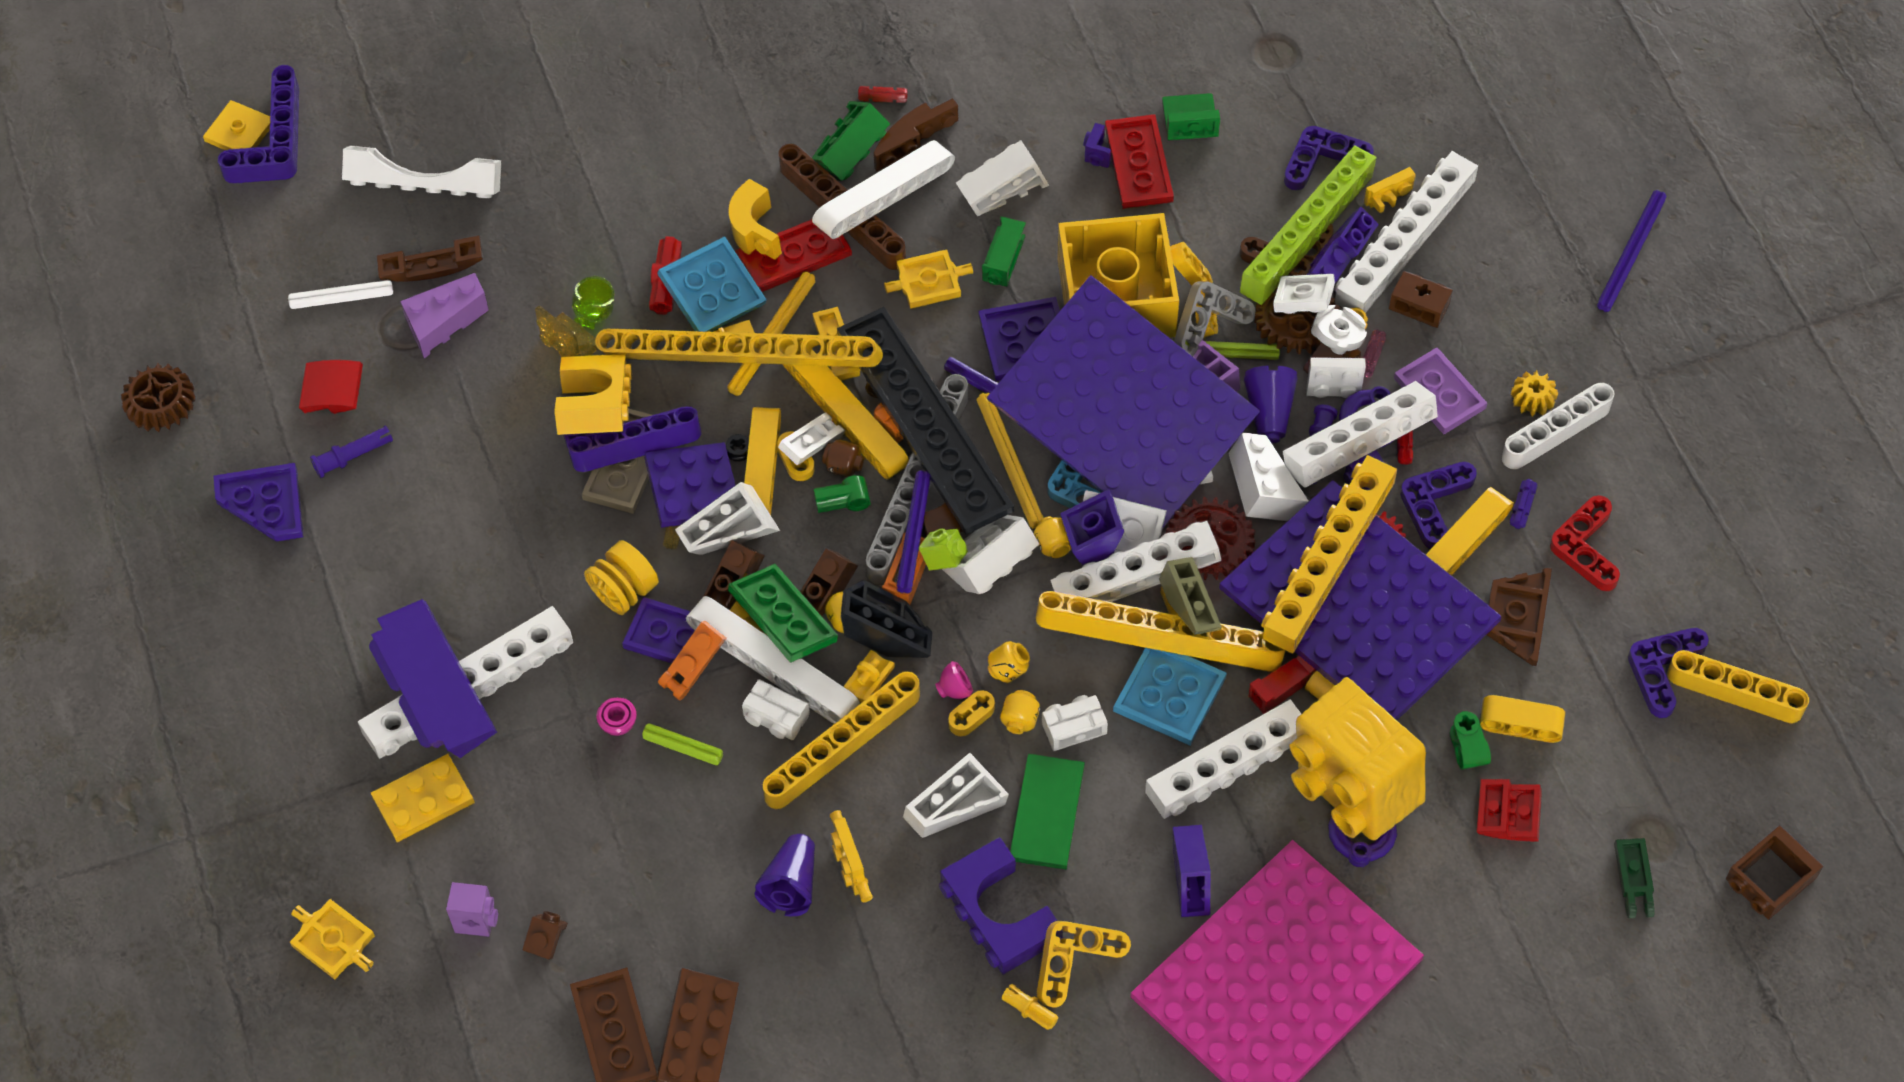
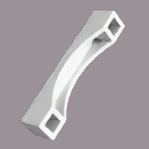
[342,146,501,198]

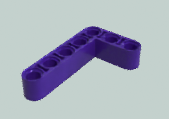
[218,65,299,183]
[563,406,701,472]

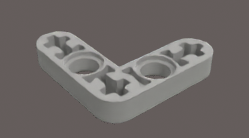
[1174,281,1256,356]

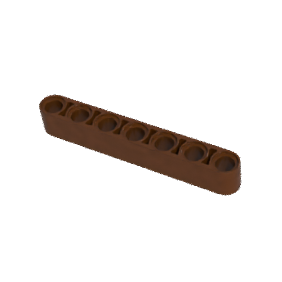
[778,144,906,270]

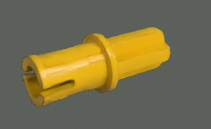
[1002,984,1058,1030]

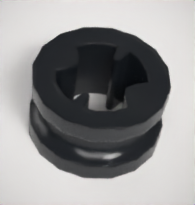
[726,434,749,462]

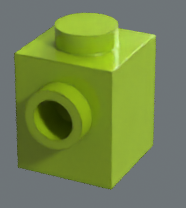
[919,529,968,571]

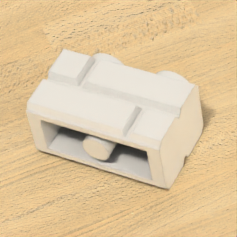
[742,679,810,740]
[1042,695,1108,751]

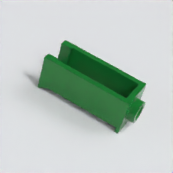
[982,216,1026,287]

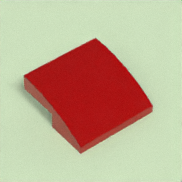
[299,360,363,414]
[1477,779,1542,842]

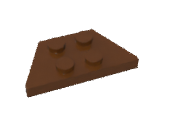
[1487,568,1552,666]

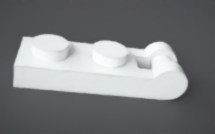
[778,412,846,465]

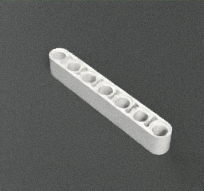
[812,140,955,239]
[686,596,860,724]

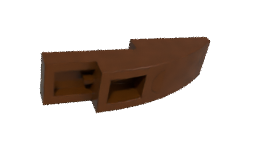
[873,98,958,171]

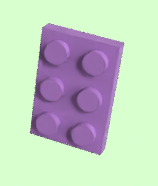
[1394,348,1487,435]

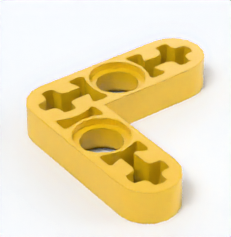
[1170,242,1218,338]
[1037,921,1131,1007]

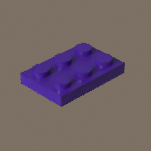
[622,597,695,663]

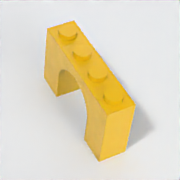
[555,354,632,435]

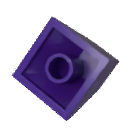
[1060,489,1125,566]

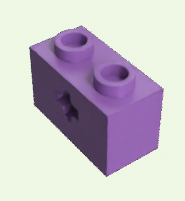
[446,882,498,937]

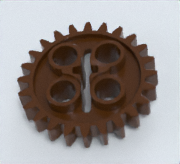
[1254,287,1340,354]

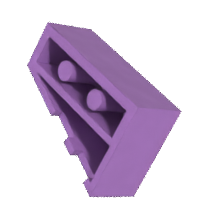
[401,273,489,358]

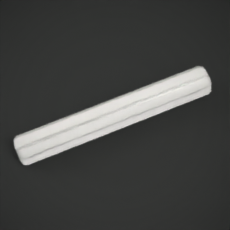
[288,280,393,309]

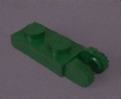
[1614,838,1655,918]

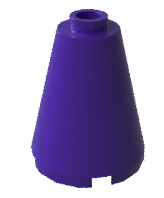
[1244,366,1298,444]
[754,833,815,917]

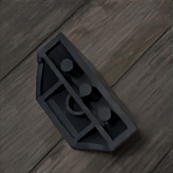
[841,580,932,658]

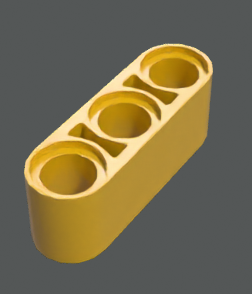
[1480,695,1565,743]

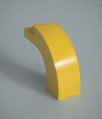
[729,179,782,260]

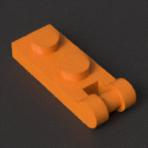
[658,621,727,701]

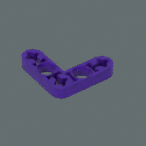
[1284,126,1374,190]
[1400,462,1477,549]
[1628,628,1709,718]

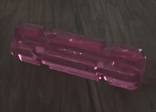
[1363,329,1386,378]

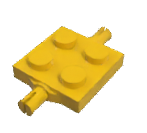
[884,250,973,309]
[830,810,873,902]
[290,899,375,980]

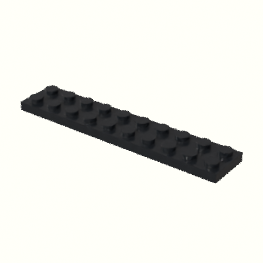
[837,307,1014,535]

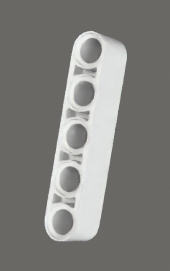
[1502,383,1614,469]

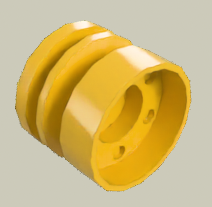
[584,540,659,615]

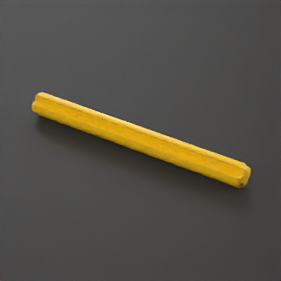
[728,272,815,396]
[977,393,1044,529]

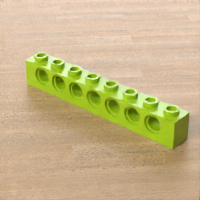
[1239,145,1377,305]

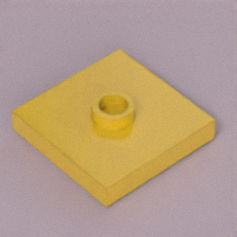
[203,100,270,150]

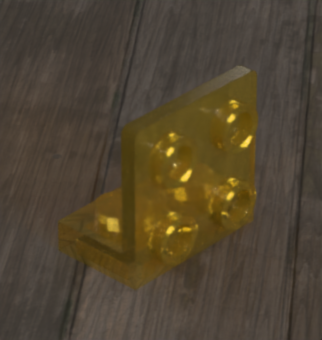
[535,305,598,357]

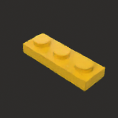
[812,307,860,381]

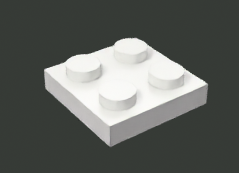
[1273,274,1335,314]
[1306,358,1366,398]

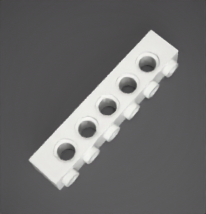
[1283,381,1438,487]
[1051,521,1222,602]
[1145,699,1301,819]

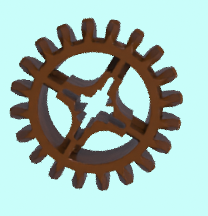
[121,363,195,432]

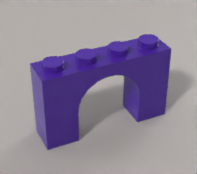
[939,837,1063,975]

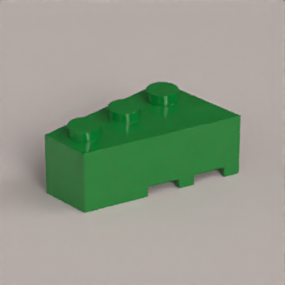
[812,101,890,181]

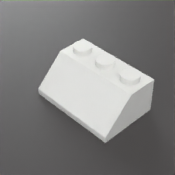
[942,515,1039,594]

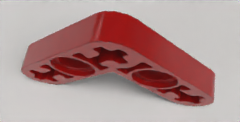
[1550,495,1620,591]

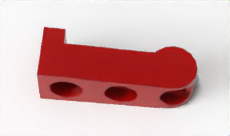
[1248,656,1317,714]

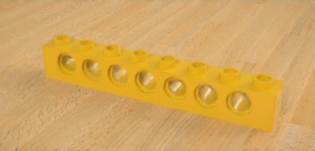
[1261,455,1397,654]

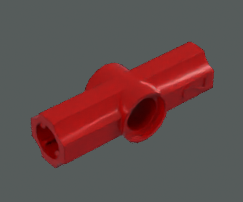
[649,236,682,315]

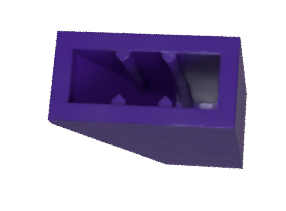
[1173,825,1211,917]

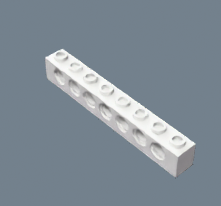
[1334,151,1478,313]
[358,606,573,759]

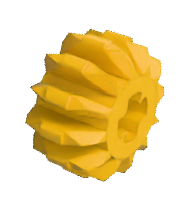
[1511,370,1558,417]

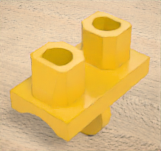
[844,650,895,703]

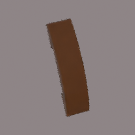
[377,236,483,282]

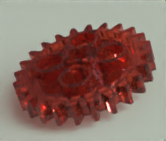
[1166,497,1256,580]

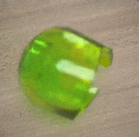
[572,276,615,330]

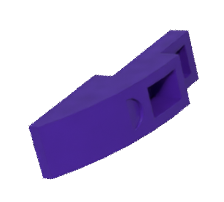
[1307,206,1379,283]

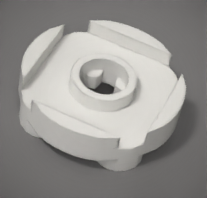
[1311,305,1367,354]

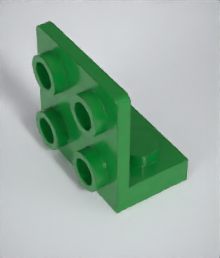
[1162,93,1220,140]

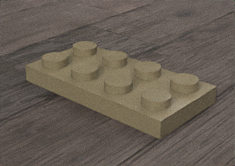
[582,408,651,514]

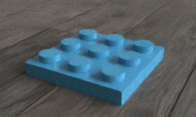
[657,237,767,332]
[1113,648,1227,746]

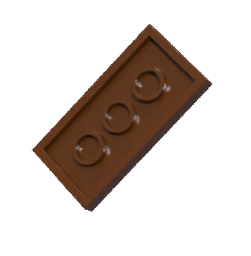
[570,968,657,1082]
[656,968,739,1082]

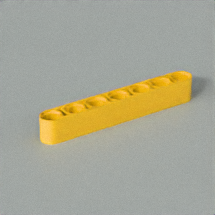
[782,344,909,480]
[763,671,920,809]

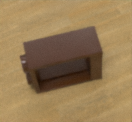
[1726,825,1823,920]

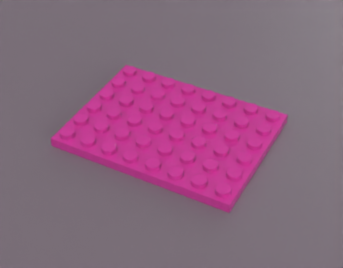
[1130,840,1424,1082]

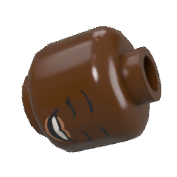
[822,439,865,477]

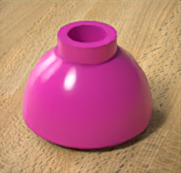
[935,661,973,699]
[596,697,636,736]

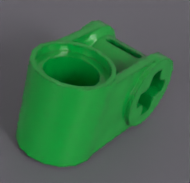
[1449,711,1491,770]

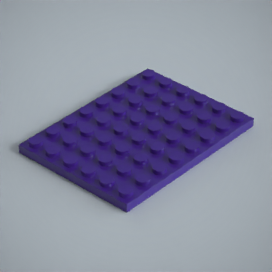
[987,275,1260,529]
[1219,480,1501,720]

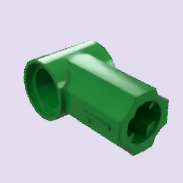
[814,475,871,513]

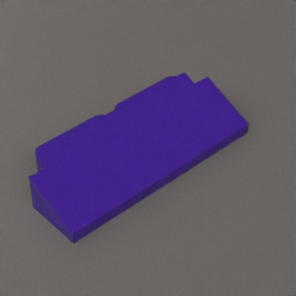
[369,599,497,758]

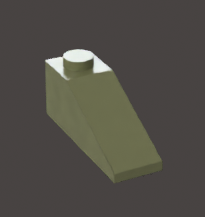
[1159,557,1222,635]

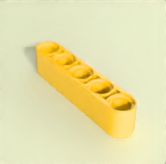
[744,407,781,515]
[1667,650,1809,723]

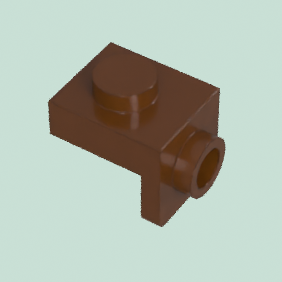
[522,911,568,960]

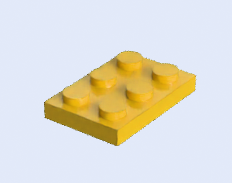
[371,754,475,842]

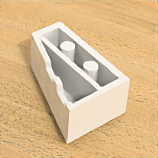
[956,140,1049,216]
[1228,433,1309,521]
[675,482,780,555]
[903,753,1009,838]

